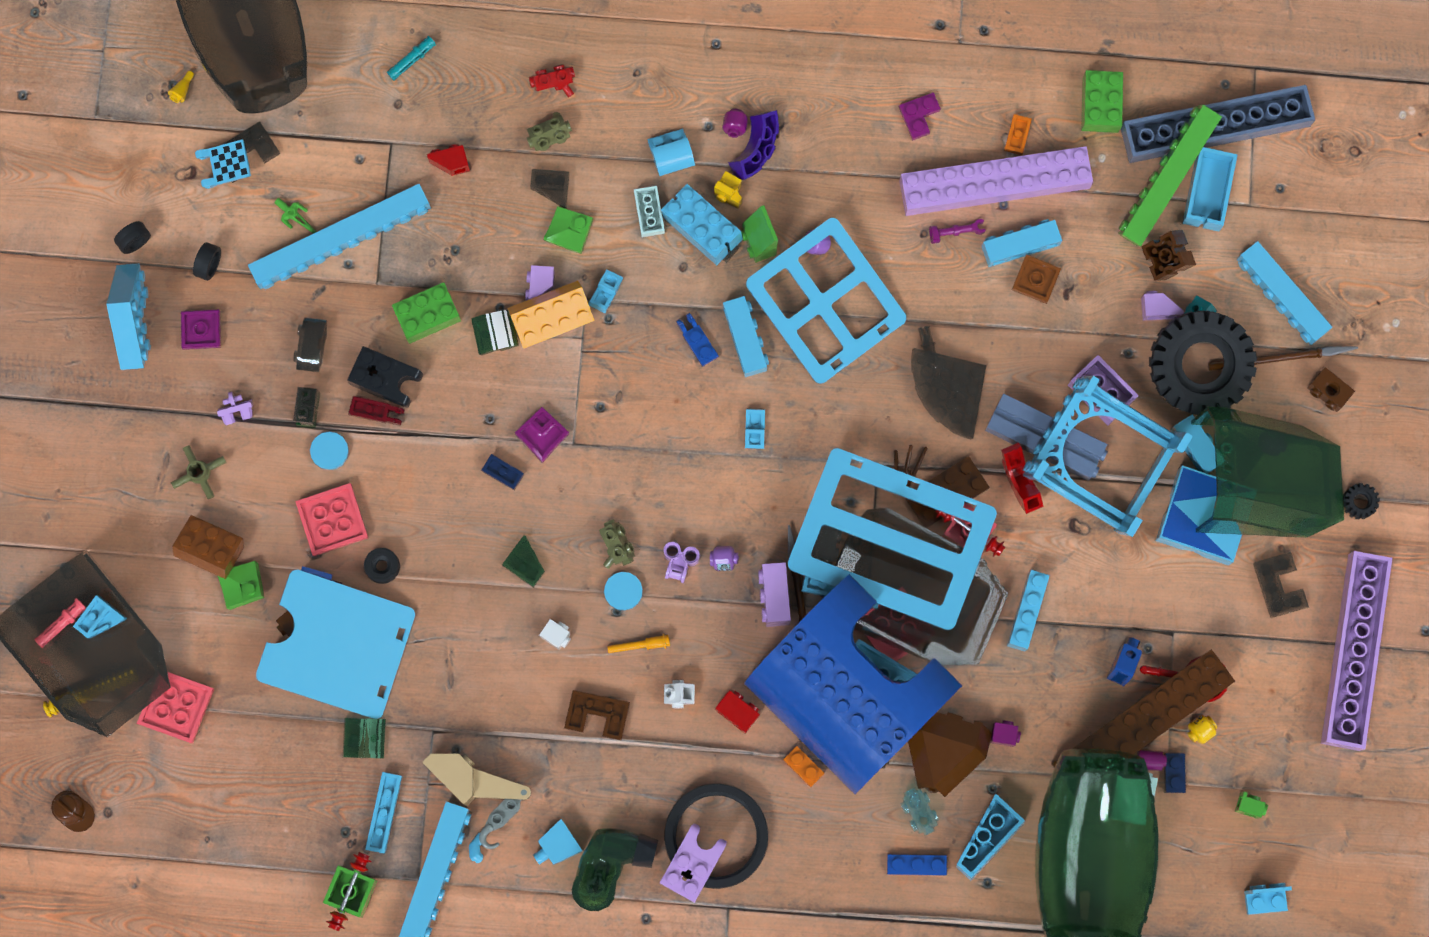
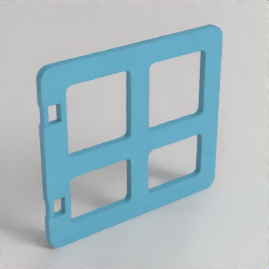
[746,218,906,384]

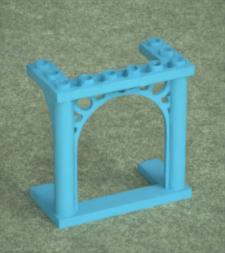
[1023,376,1193,537]

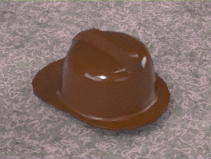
[51,791,95,832]

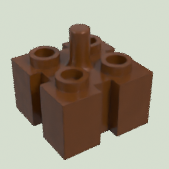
[1141,230,1196,281]

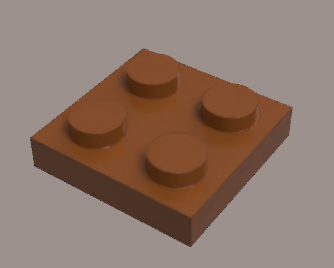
[1012,254,1061,304]

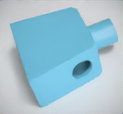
[533,819,583,865]

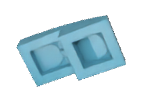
[589,269,623,313]
[745,409,765,449]

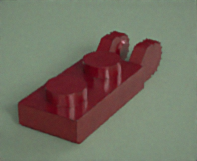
[348,396,405,426]

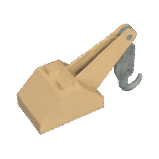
[423,754,531,849]

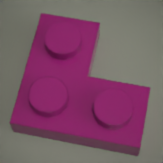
[899,92,941,141]

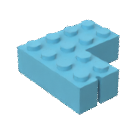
[106,263,151,370]

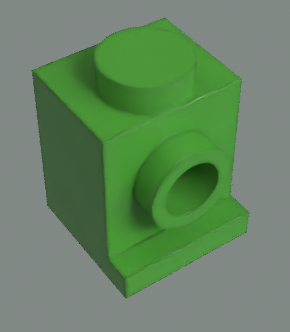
[1235,792,1268,819]

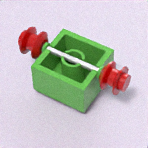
[323,852,378,931]

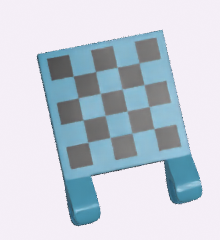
[195,139,251,189]

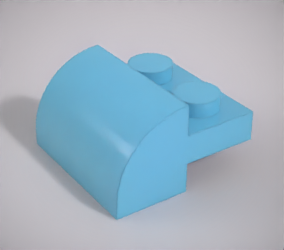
[647,129,695,176]

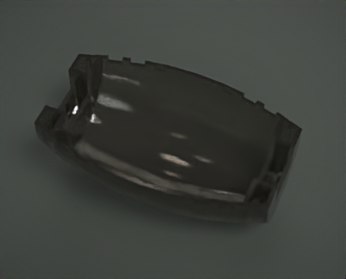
[176,0,307,114]

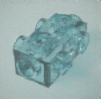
[900,788,939,835]

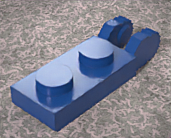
[676,313,719,367]

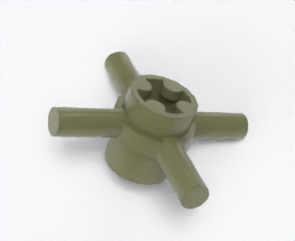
[171,445,226,499]

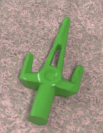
[274,198,317,234]

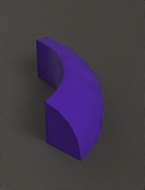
[728,110,779,180]

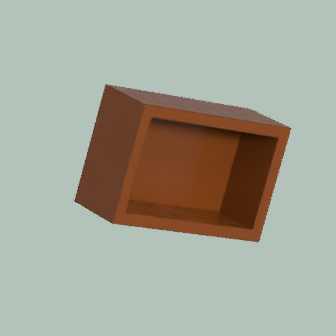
[172,515,244,579]

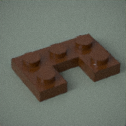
[564,690,630,741]

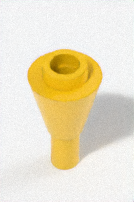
[168,71,194,103]

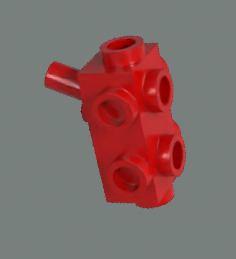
[529,64,575,98]

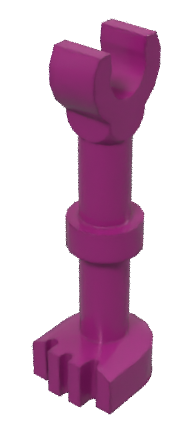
[929,219,986,244]

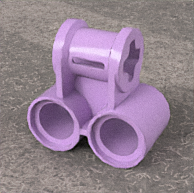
[664,542,700,583]

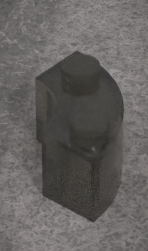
[293,318,327,372]

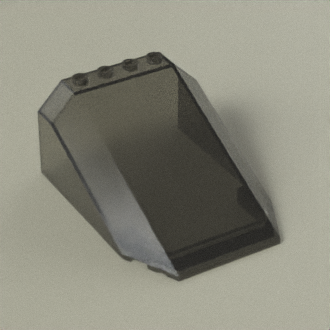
[821,508,1008,665]
[0,550,171,737]

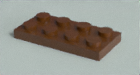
[905,456,990,529]

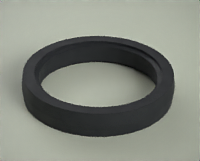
[664,784,768,889]

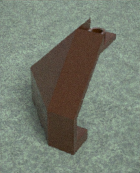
[908,712,992,797]

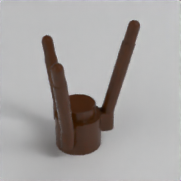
[894,445,928,486]

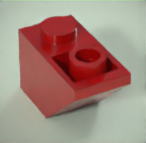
[427,144,470,176]

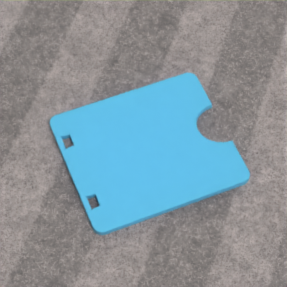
[256,570,415,719]

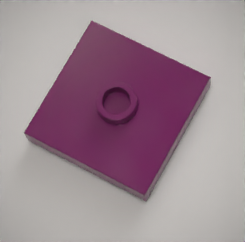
[181,309,221,350]

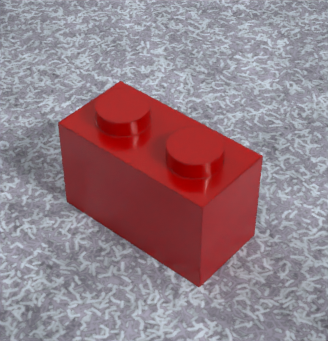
[715,690,760,734]

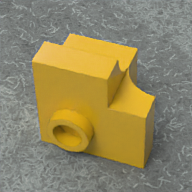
[714,171,742,209]

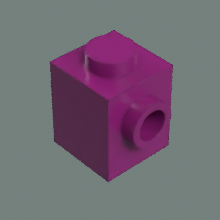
[990,720,1021,747]

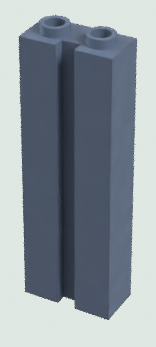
[985,394,1108,481]

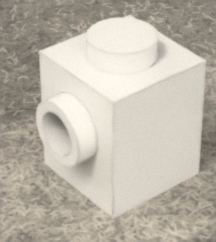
[539,619,571,650]

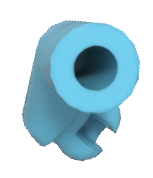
[469,832,484,863]

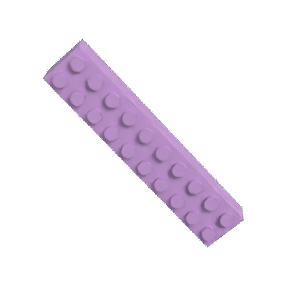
[899,146,1093,216]
[1321,551,1392,751]

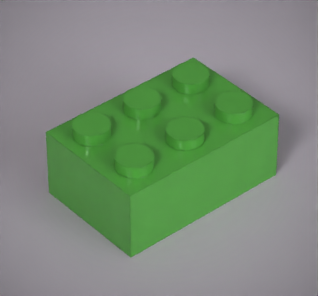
[1081,70,1123,133]
[392,282,461,344]

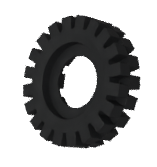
[1149,311,1257,415]

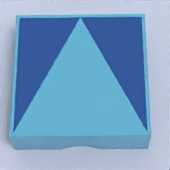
[1155,465,1256,566]

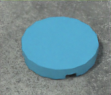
[310,432,349,470]
[604,572,643,610]

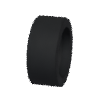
[193,242,221,281]

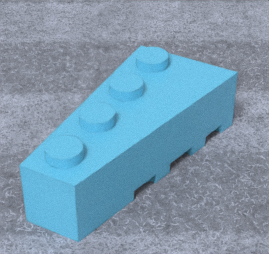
[956,794,1025,881]

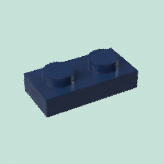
[481,454,524,491]
[1164,753,1186,793]

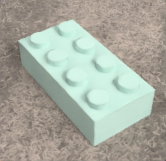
[634,186,665,237]

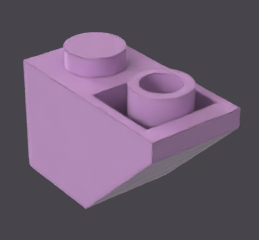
[525,265,555,301]

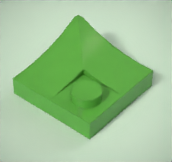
[543,206,593,254]
[218,561,265,610]

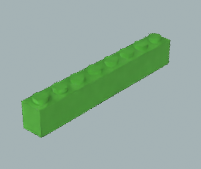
[1118,105,1222,246]

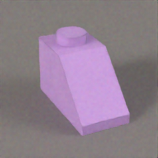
[1141,291,1184,320]

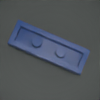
[887,854,947,876]

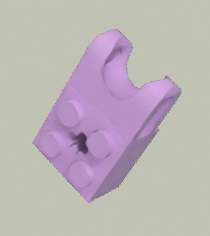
[660,823,727,903]

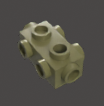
[527,112,572,151]
[599,519,635,569]

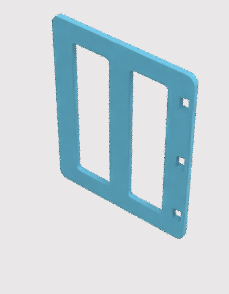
[788,448,997,630]

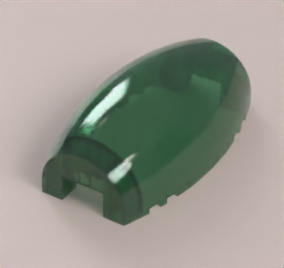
[1035,749,1159,937]

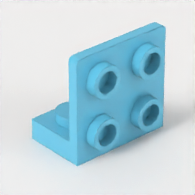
[1244,883,1292,915]

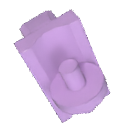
[217,391,253,425]

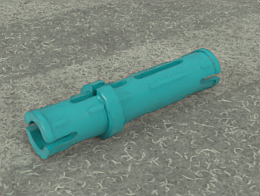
[386,36,436,81]

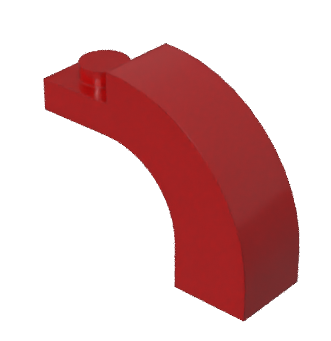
[1001,443,1044,514]

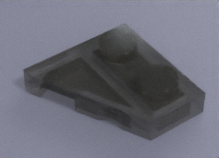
[530,169,570,208]

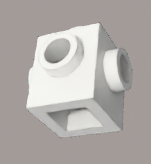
[664,680,695,709]

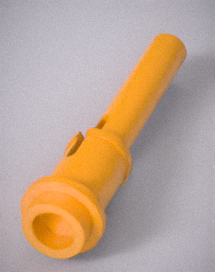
[607,633,670,653]

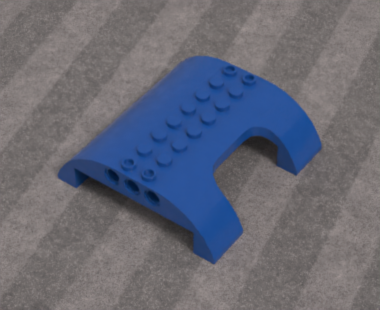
[744,574,963,794]

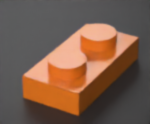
[1004,114,1032,155]
[783,746,825,788]

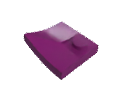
[515,407,569,463]

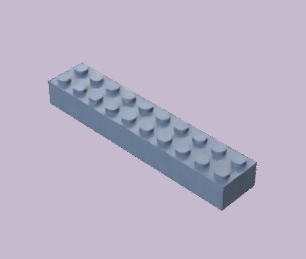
[1121,85,1315,163]

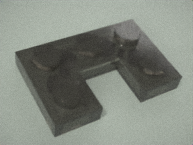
[222,122,280,183]
[1253,552,1309,618]

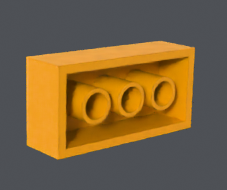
[507,280,594,349]

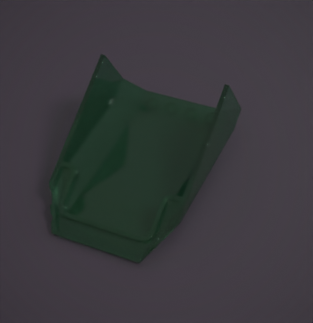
[1191,407,1344,538]

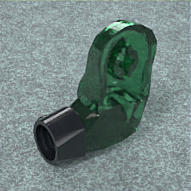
[571,828,658,911]

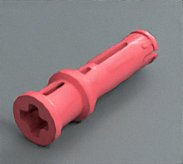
[34,598,87,648]

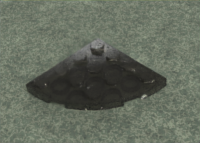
[911,348,986,440]

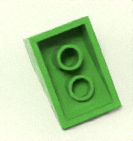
[741,205,778,263]

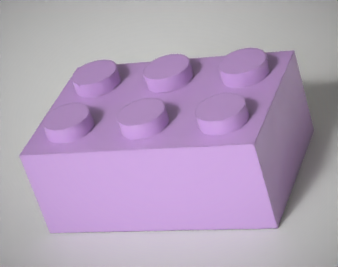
[1068,355,1139,426]
[758,562,791,627]

